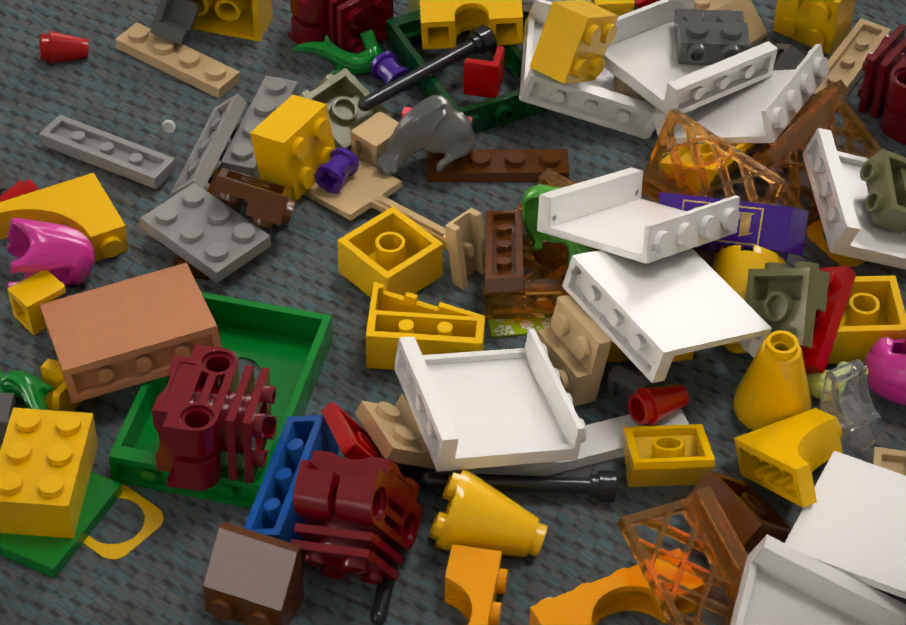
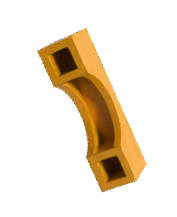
[445,544,509,625]
[529,548,705,625]

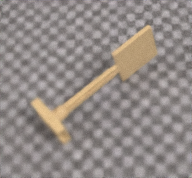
[304,158,485,290]

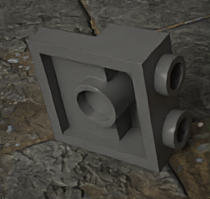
[674,8,750,65]

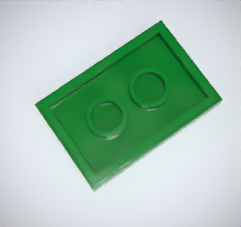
[0,471,122,578]

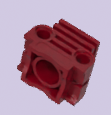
[288,0,393,53]
[857,24,906,144]
[152,344,277,491]
[291,450,423,585]

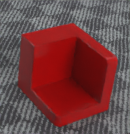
[463,46,505,98]

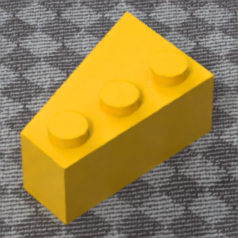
[366,282,485,370]

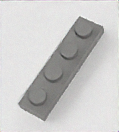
[221,75,299,177]
[170,94,247,197]
[39,115,176,189]

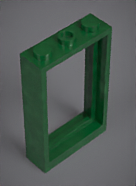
[386,10,548,134]

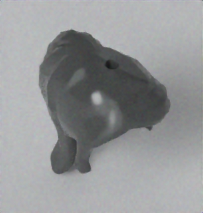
[376,95,476,176]

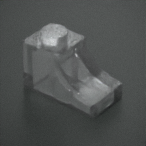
[819,359,881,455]

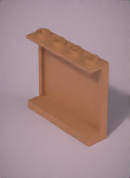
[40,263,222,404]

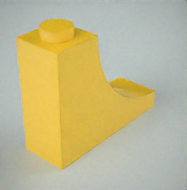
[0,173,129,262]
[734,408,843,508]

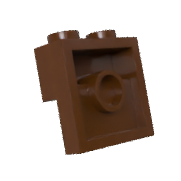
[214,167,296,228]

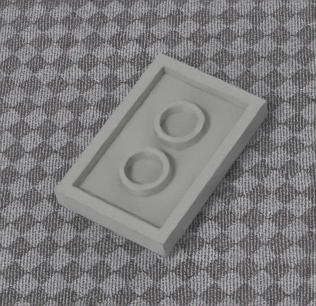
[140,183,271,283]

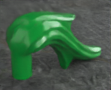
[290,29,382,75]
[0,370,54,410]

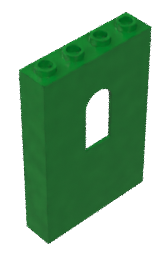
[108,292,333,509]

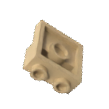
[537,294,612,407]
[355,394,452,472]

